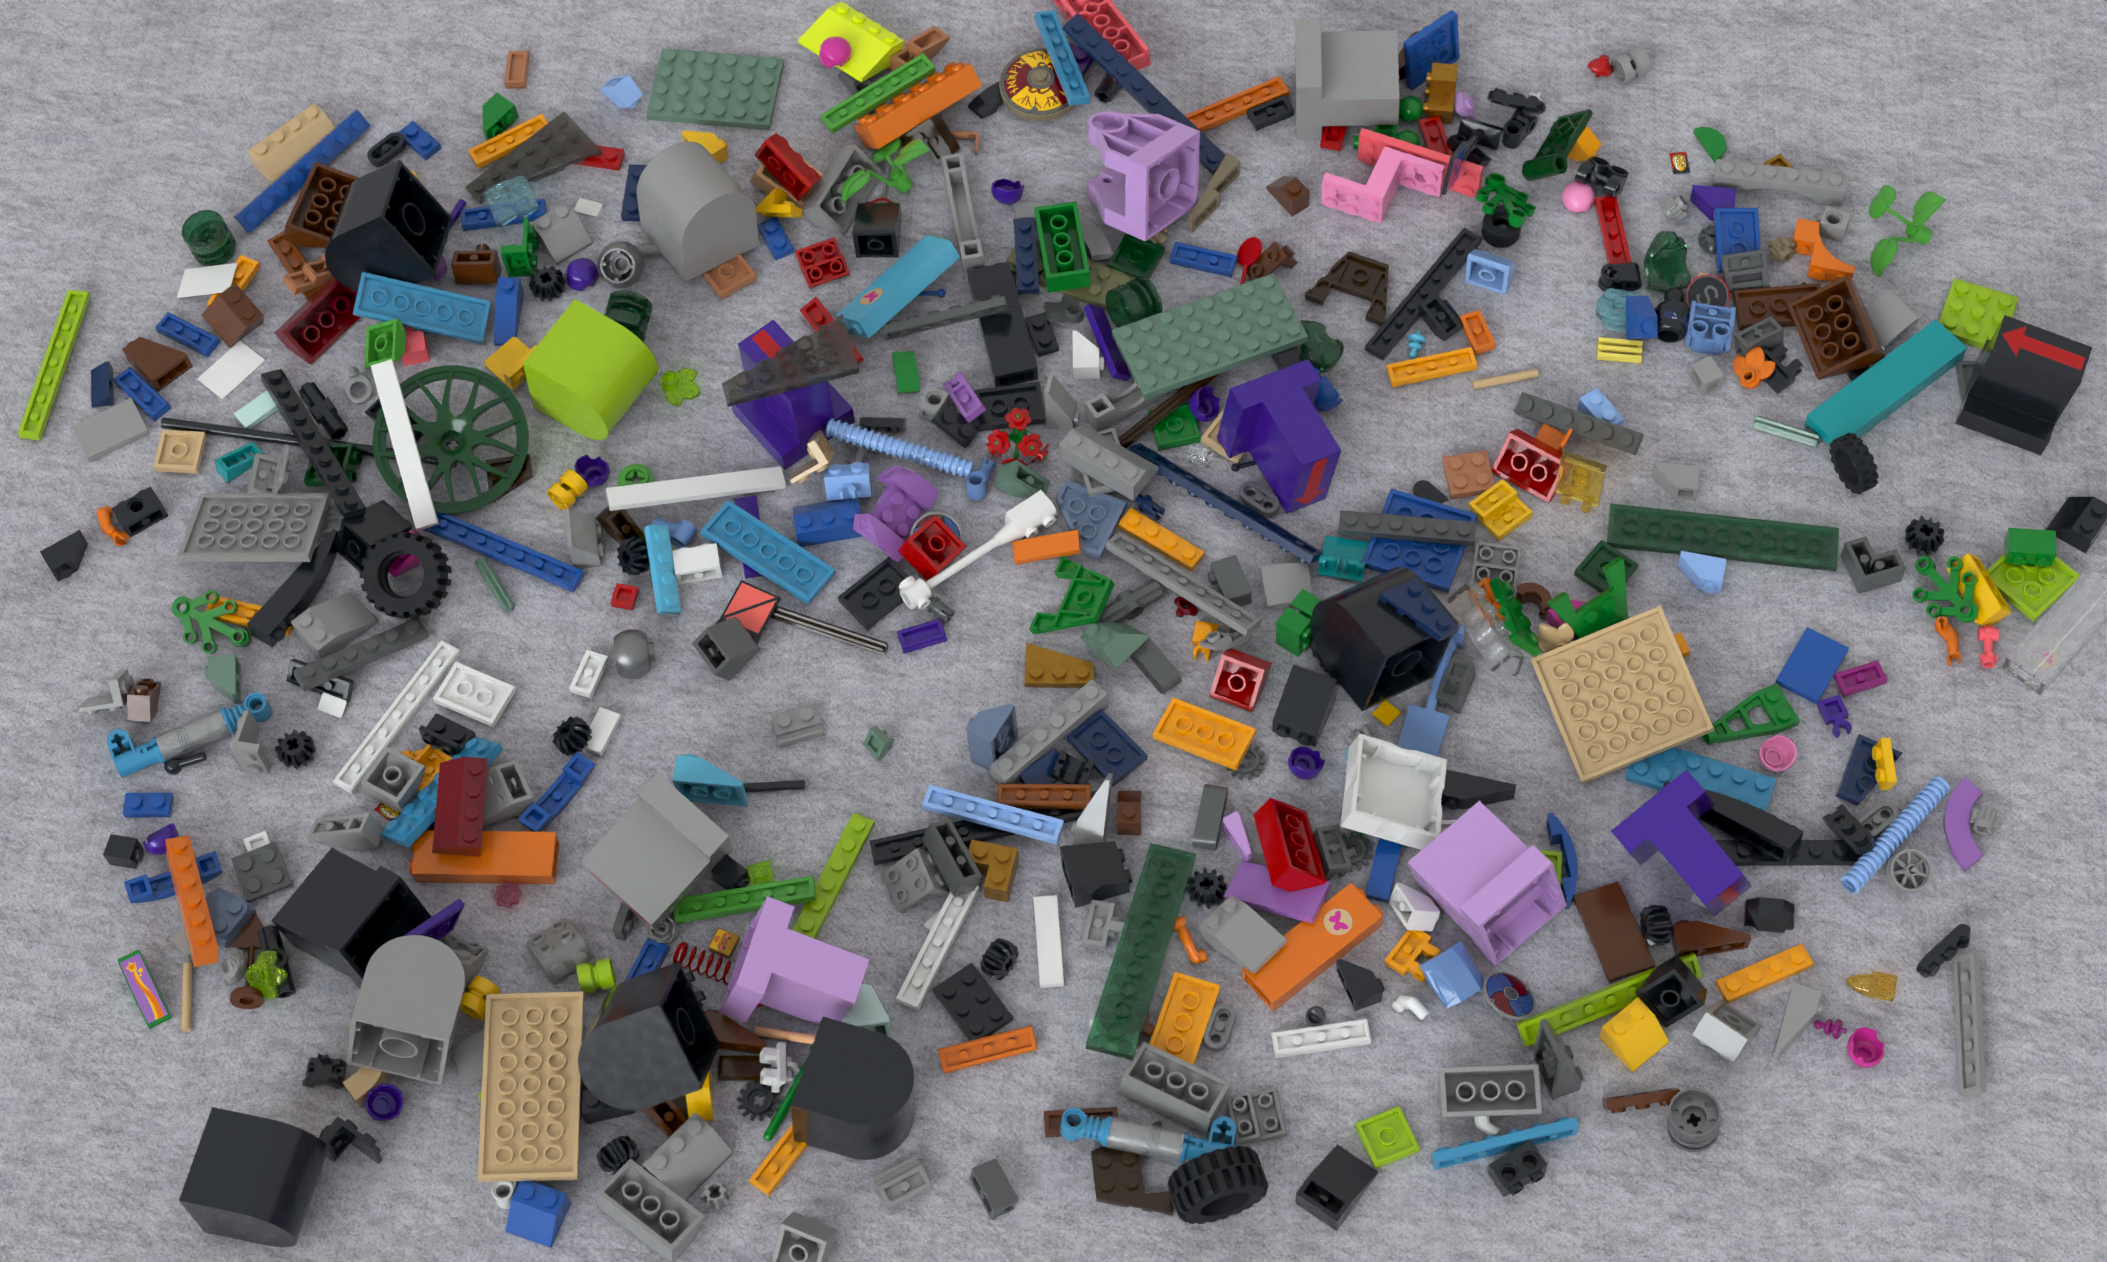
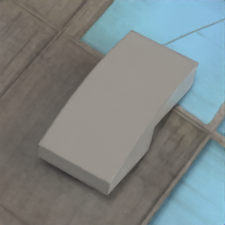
[1199,628,1252,651]

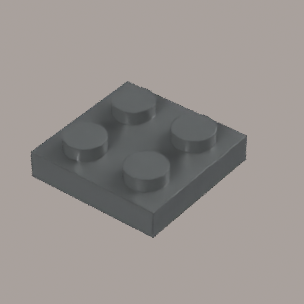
[231,841,293,903]

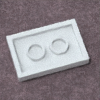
[433,662,516,728]

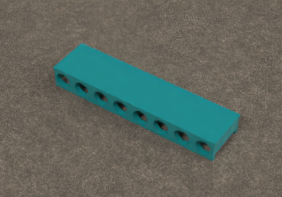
[1804,319,1967,446]

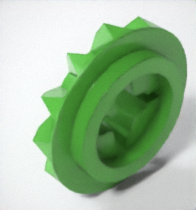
[618,464,654,486]

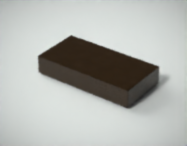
[717,1055,768,1081]

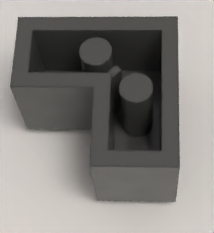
[1841,536,1906,594]

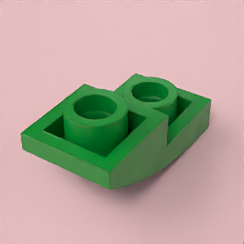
[892,351,920,394]

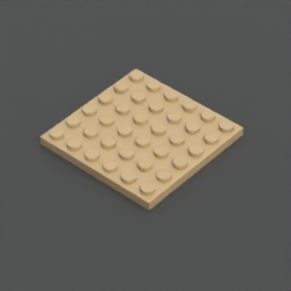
[1531,605,1715,784]

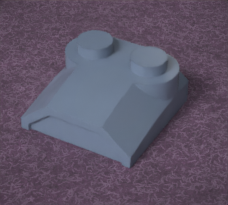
[206,888,257,949]

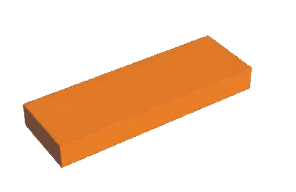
[1012,530,1081,565]

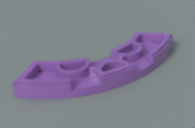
[1943,777,1984,871]

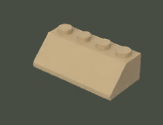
[247,103,335,183]

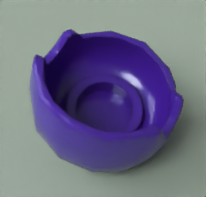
[991,178,1024,205]
[565,258,599,291]
[1189,385,1220,422]
[574,454,610,487]
[1287,746,1325,780]
[143,823,179,855]
[365,1083,404,1122]

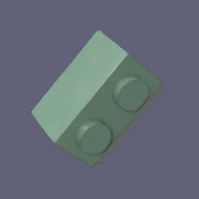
[1080,622,1149,668]

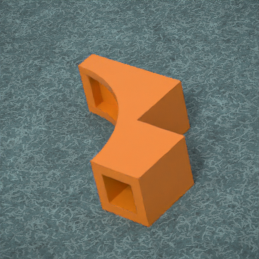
[1793,218,1855,282]

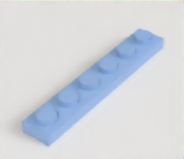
[922,785,1064,845]

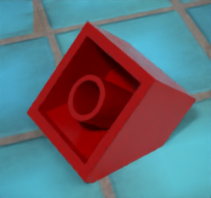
[898,514,967,581]
[1209,648,1272,712]

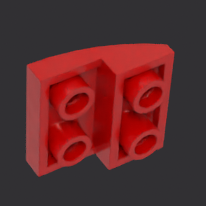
[795,237,850,289]

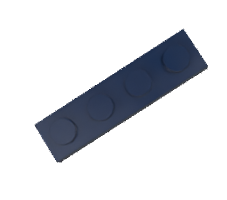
[1014,217,1040,295]

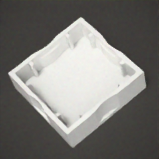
[1341,733,1447,850]

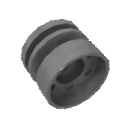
[1667,1088,1721,1152]

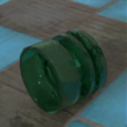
[181,210,237,266]
[1106,276,1162,328]
[604,290,653,342]

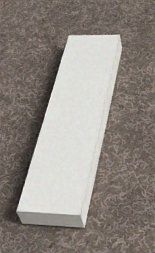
[1033,895,1064,988]
[1271,1018,1371,1058]

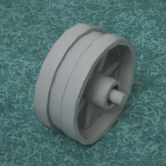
[1884,849,1932,893]

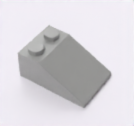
[291,592,378,659]
[1198,895,1287,974]

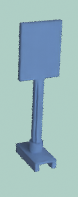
[1397,625,1466,757]

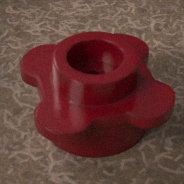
[1174,596,1198,617]

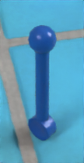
[917,289,946,297]

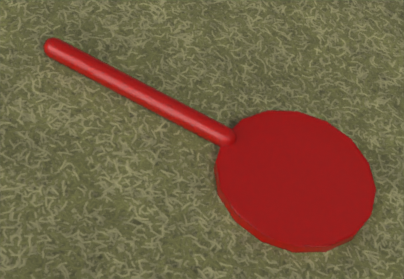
[1237,237,1262,285]

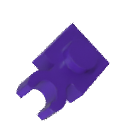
[1816,695,1852,738]

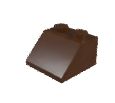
[201,283,264,348]

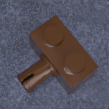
[451,243,502,285]

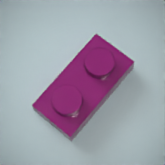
[1834,660,1888,697]

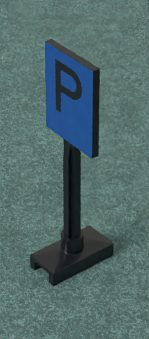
[1441,116,1504,195]

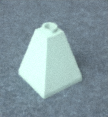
[841,984,893,1039]

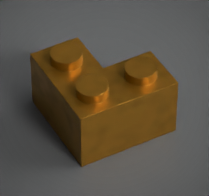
[1423,62,1458,124]
[969,840,1019,902]

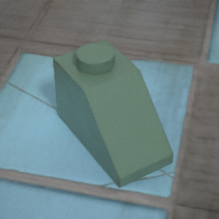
[995,460,1049,499]
[205,654,241,704]

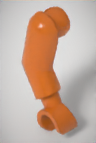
[96,506,130,546]
[1934,616,1961,666]
[1174,916,1207,964]

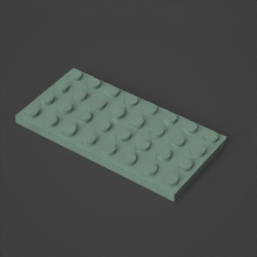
[1112,273,1308,400]

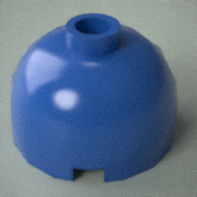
[1314,367,1343,412]

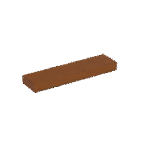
[267,231,324,301]
[997,784,1092,809]

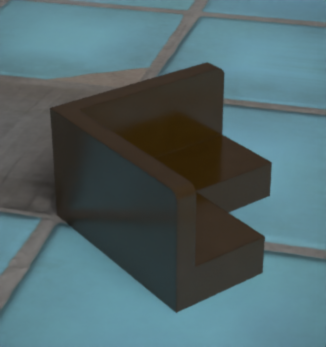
[899,113,961,165]

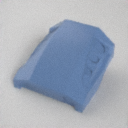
[1685,301,1736,355]
[1419,941,1484,1008]

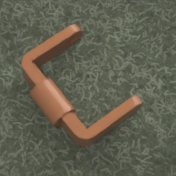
[950,131,980,154]

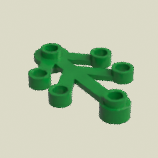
[1475,173,1536,228]
[1912,556,1979,623]
[172,590,251,654]

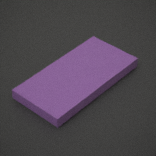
[1224,861,1331,923]

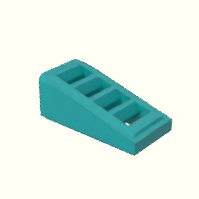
[215,441,265,483]

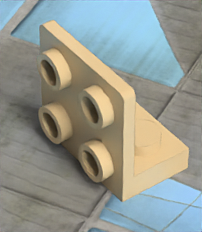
[789,430,835,484]

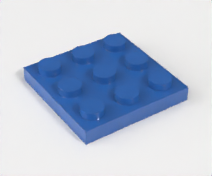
[1403,10,1460,90]

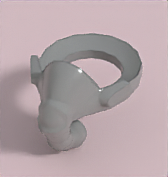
[344,366,373,404]

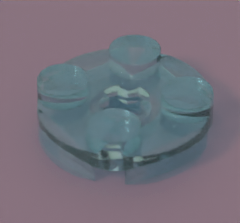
[1596,288,1637,331]

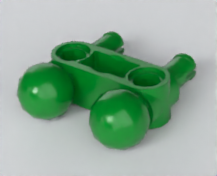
[1353,96,1424,149]

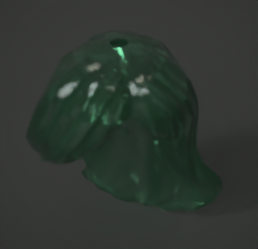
[1644,231,1691,293]
[1300,320,1344,374]

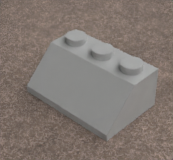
[642,1112,733,1201]

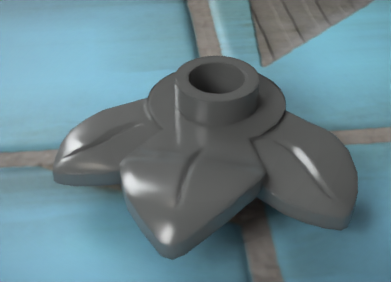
[1044,293,1084,324]

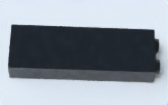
[967,262,1038,387]

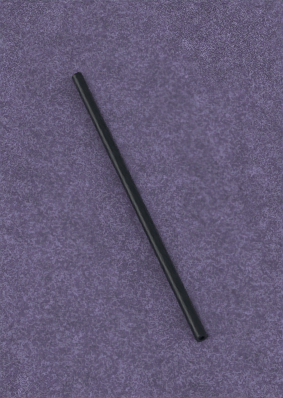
[161,417,457,468]

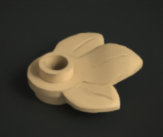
[1538,622,1574,652]

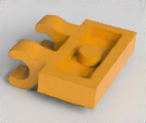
[1384,930,1442,982]

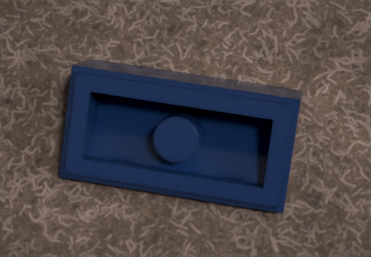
[91,361,114,408]
[1019,748,1064,784]

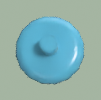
[1408,330,1426,359]

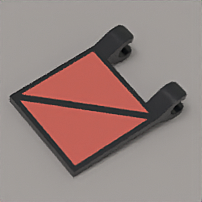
[715,580,781,645]

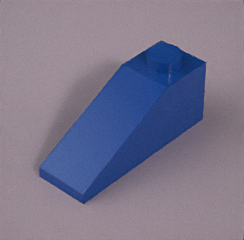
[494,277,524,346]

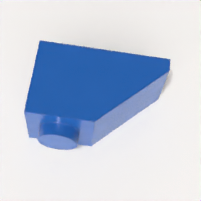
[1626,296,1658,340]

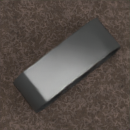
[1129,636,1182,694]
[1192,784,1228,850]

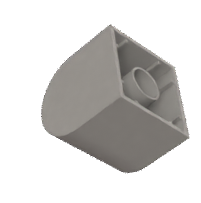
[637,142,759,282]
[346,935,465,1085]

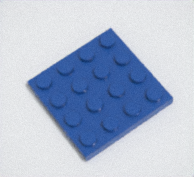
[1362,489,1477,593]

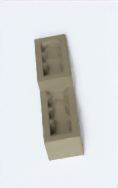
[1188,153,1240,233]

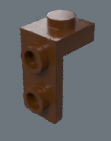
[1247,241,1298,281]

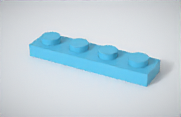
[644,525,681,614]

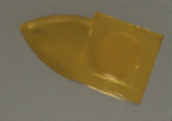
[1845,971,1897,1002]

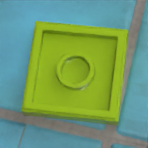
[1354,1105,1420,1169]

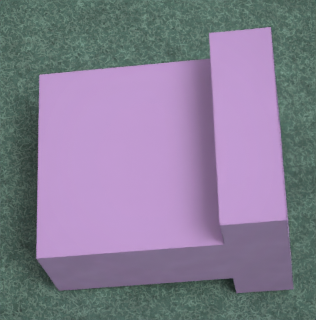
[1407,801,1567,967]
[718,896,870,1025]

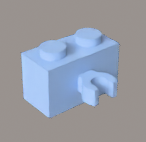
[1577,388,1624,427]
[824,462,871,501]

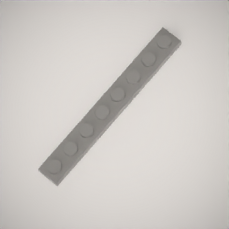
[1105,532,1261,637]

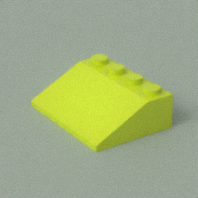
[798,2,904,82]

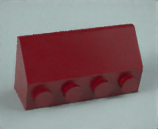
[274,277,360,364]
[432,757,488,856]

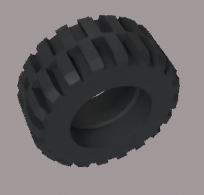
[360,532,452,619]
[1168,1146,1268,1224]

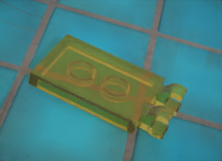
[1555,450,1607,514]

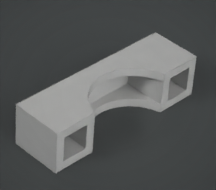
[1085,382,1172,432]

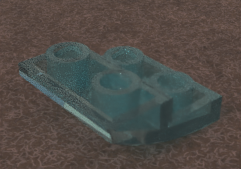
[483,175,539,228]

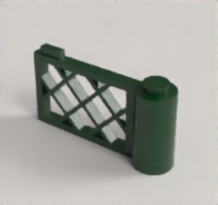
[1522,109,1593,181]

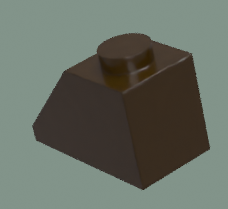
[595,506,646,544]

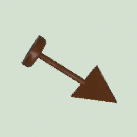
[228,913,264,1009]

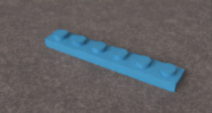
[1034,10,1091,106]
[1431,1117,1579,1170]

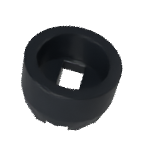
[1306,1006,1326,1026]

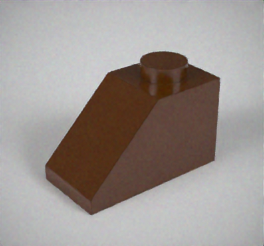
[1266,176,1310,217]
[1117,791,1142,835]
[641,1100,688,1138]

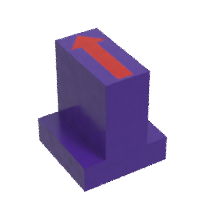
[730,320,855,470]
[1217,359,1341,514]
[1611,769,1752,916]

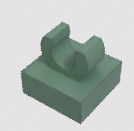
[863,726,895,760]

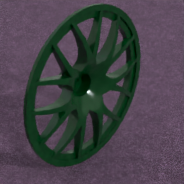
[372,365,529,514]

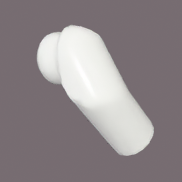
[1392,995,1429,1020]
[1474,1116,1501,1136]

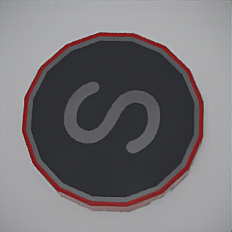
[1685,275,1729,311]

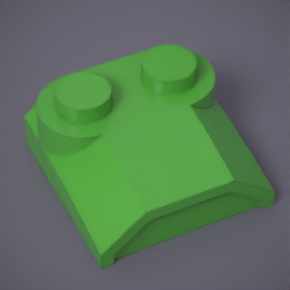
[364,319,406,370]

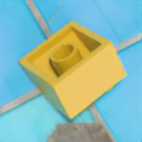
[1599,998,1669,1073]

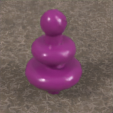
[1814,1019,1847,1039]

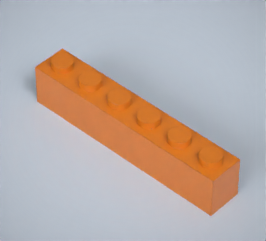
[165,835,218,967]

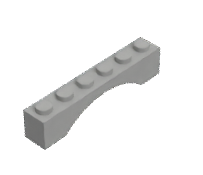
[941,153,985,274]
[1712,159,1847,207]
[990,680,1109,784]

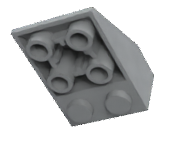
[483,759,533,827]

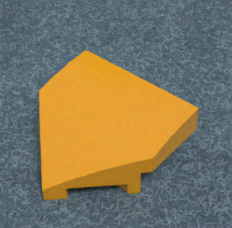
[402,744,452,792]

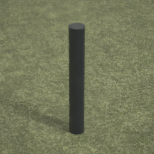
[743,780,805,792]

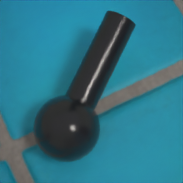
[164,752,207,775]

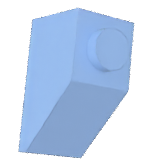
[599,75,643,109]
[1678,551,1727,594]

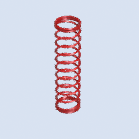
[673,941,732,985]

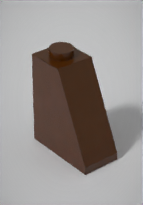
[122,337,193,392]

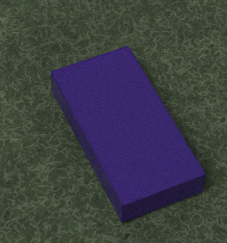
[897,619,947,654]

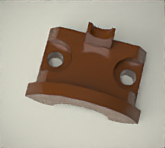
[1516,583,1552,621]

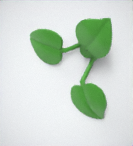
[841,138,930,202]
[1869,185,1946,277]

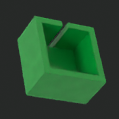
[1276,588,1322,657]

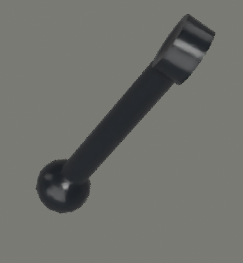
[1231,461,1257,472]

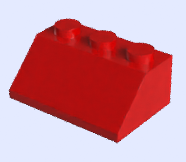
[754,133,821,202]
[1491,429,1576,503]

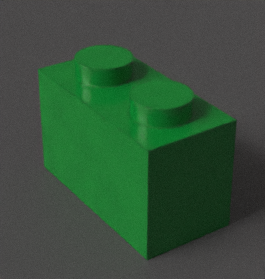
[2004,528,2057,567]

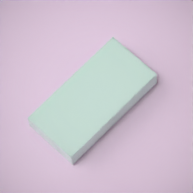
[234,390,279,429]

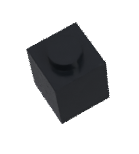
[103,834,144,869]
[711,854,750,890]

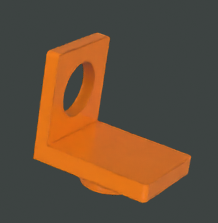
[1536,423,1573,452]

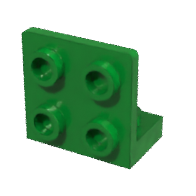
[501,217,539,278]

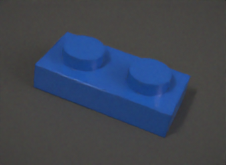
[398,121,441,160]
[758,217,795,261]
[123,792,174,818]

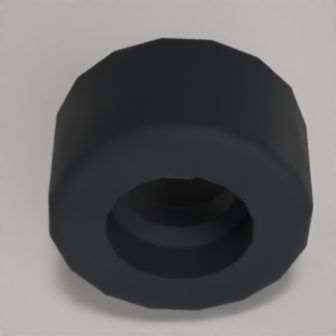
[1482,205,1521,248]

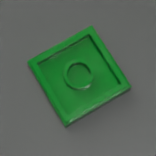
[1148,402,1201,451]

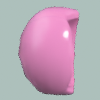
[1562,181,1595,213]
[1758,735,1797,773]

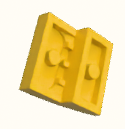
[1469,479,1533,541]

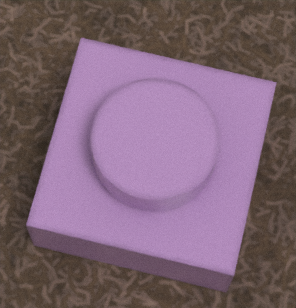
[1455,91,1475,119]

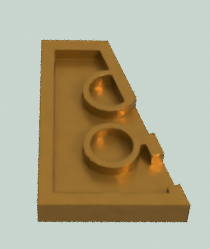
[1025,643,1094,688]

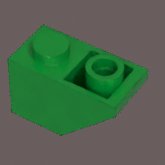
[482,93,518,141]

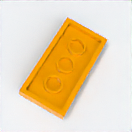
[1152,698,1257,771]
[1149,972,1221,1065]

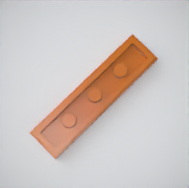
[937,1025,1037,1073]

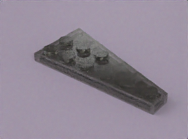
[465,111,602,204]
[722,314,860,407]

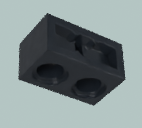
[1487,1140,1548,1197]

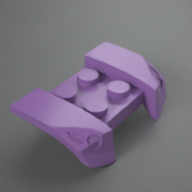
[853,466,939,563]

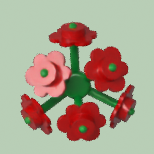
[986,408,1050,466]

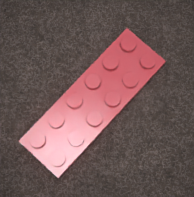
[1358,128,1483,197]

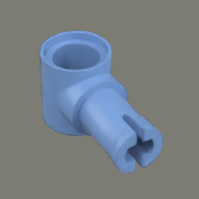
[966,458,996,501]
[651,516,697,548]

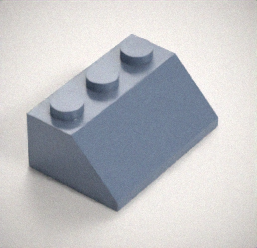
[966,703,1018,771]

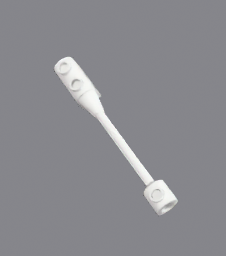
[899,490,1057,610]

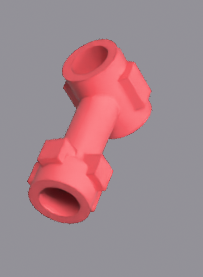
[1977,625,1999,668]

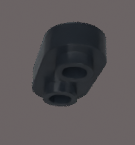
[367,132,407,167]

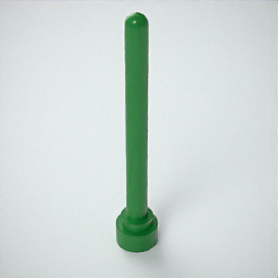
[764,1044,812,1141]

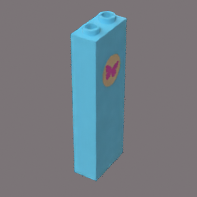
[836,235,960,338]

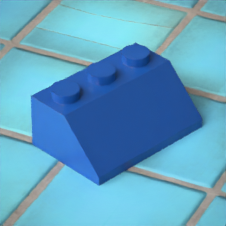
[792,498,863,547]

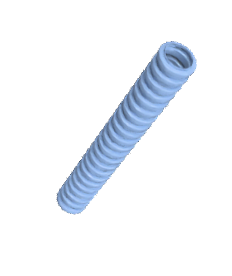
[825,418,975,478]
[1841,776,1950,893]

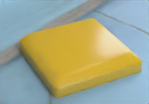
[1372,700,1401,727]

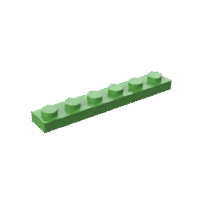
[820,53,936,134]
[674,875,816,924]

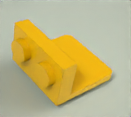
[484,337,536,391]

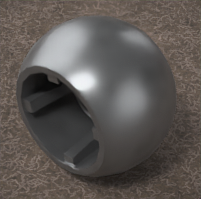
[597,241,644,288]
[614,629,656,679]

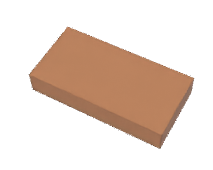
[504,51,530,88]

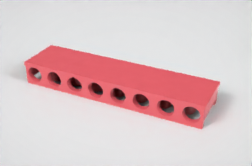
[1052,0,1151,81]

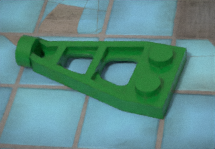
[1702,683,1800,745]

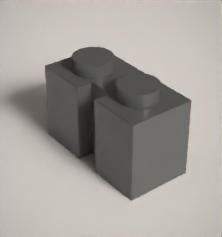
[1208,555,1252,607]

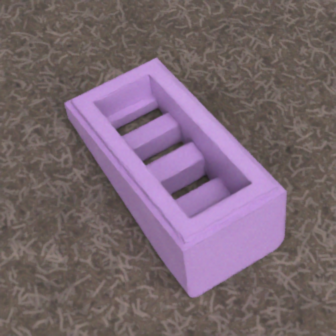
[1222,811,1252,863]

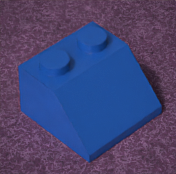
[506,1181,571,1248]

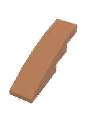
[283,252,333,295]

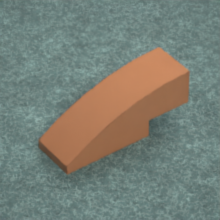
[889,26,950,71]

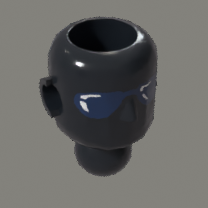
[1654,288,1689,343]

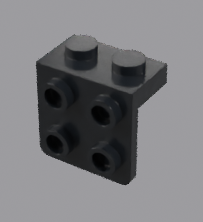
[319,1117,382,1164]

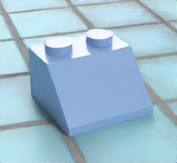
[1465,249,1516,295]

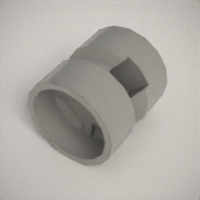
[1611,47,1651,84]

